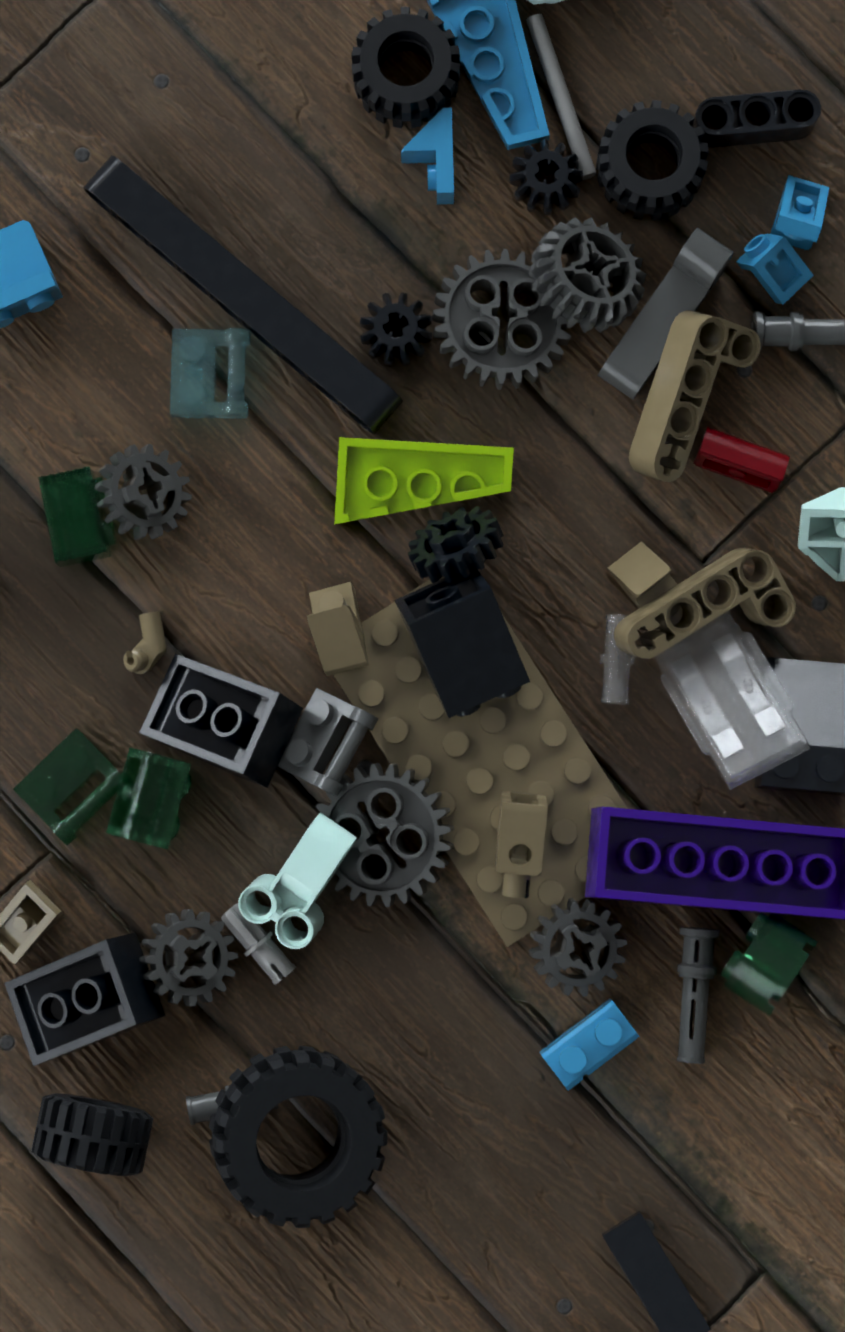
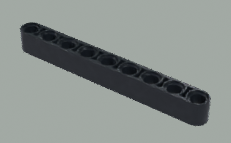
[83,155,403,434]

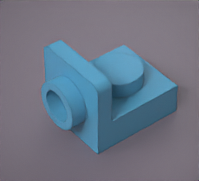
[736,233,814,305]

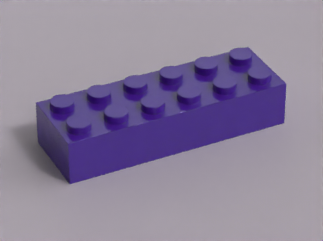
[585,806,845,920]

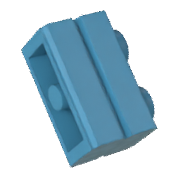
[539,998,640,1091]

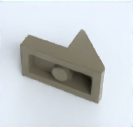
[607,541,683,632]
[307,582,369,676]
[0,880,64,965]

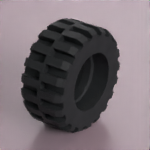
[209,1045,387,1228]

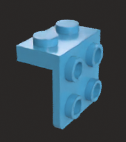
[0,220,63,329]

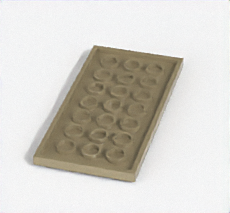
[334,577,628,947]

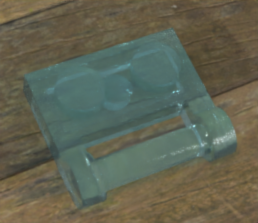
[170,328,251,419]

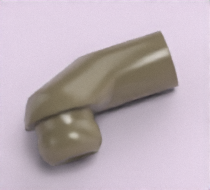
[123,611,166,674]

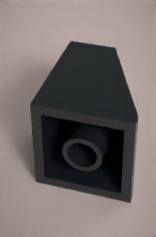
[394,568,530,718]

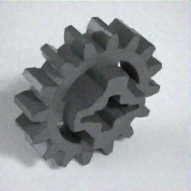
[95,444,192,540]
[529,898,627,997]
[139,909,238,1006]

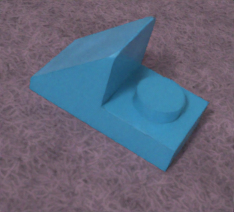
[401,107,454,205]
[770,175,829,250]

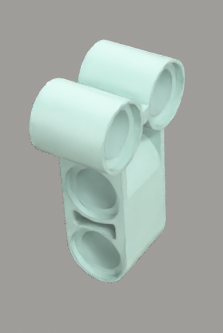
[238,812,357,949]

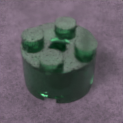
[721,912,818,1016]

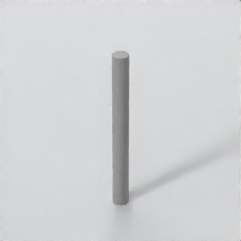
[526,14,597,180]

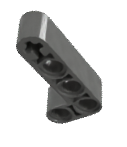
[597,227,734,400]

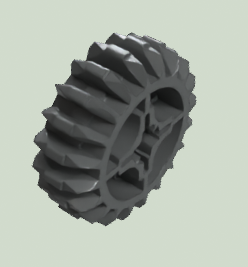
[529,217,647,333]

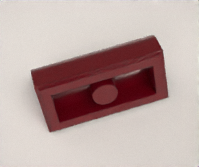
[693,427,790,493]

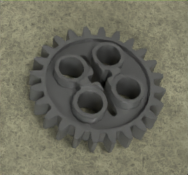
[431,249,571,390]
[311,763,455,907]

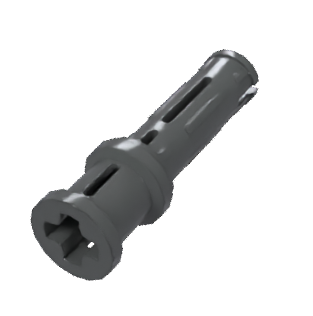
[751,312,845,351]
[677,927,720,1064]

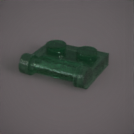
[13,728,131,846]

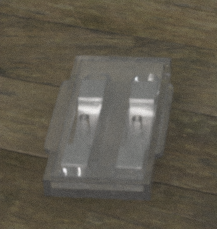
[654,610,810,790]

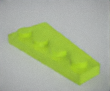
[334,437,514,525]

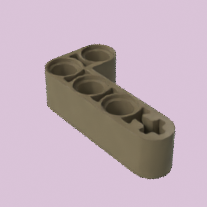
[629,310,761,482]
[614,548,796,659]

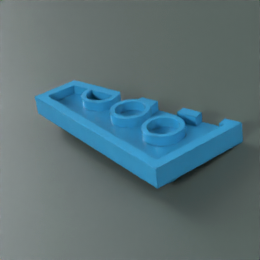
[426,0,550,150]

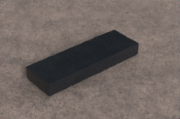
[602,1211,711,1332]

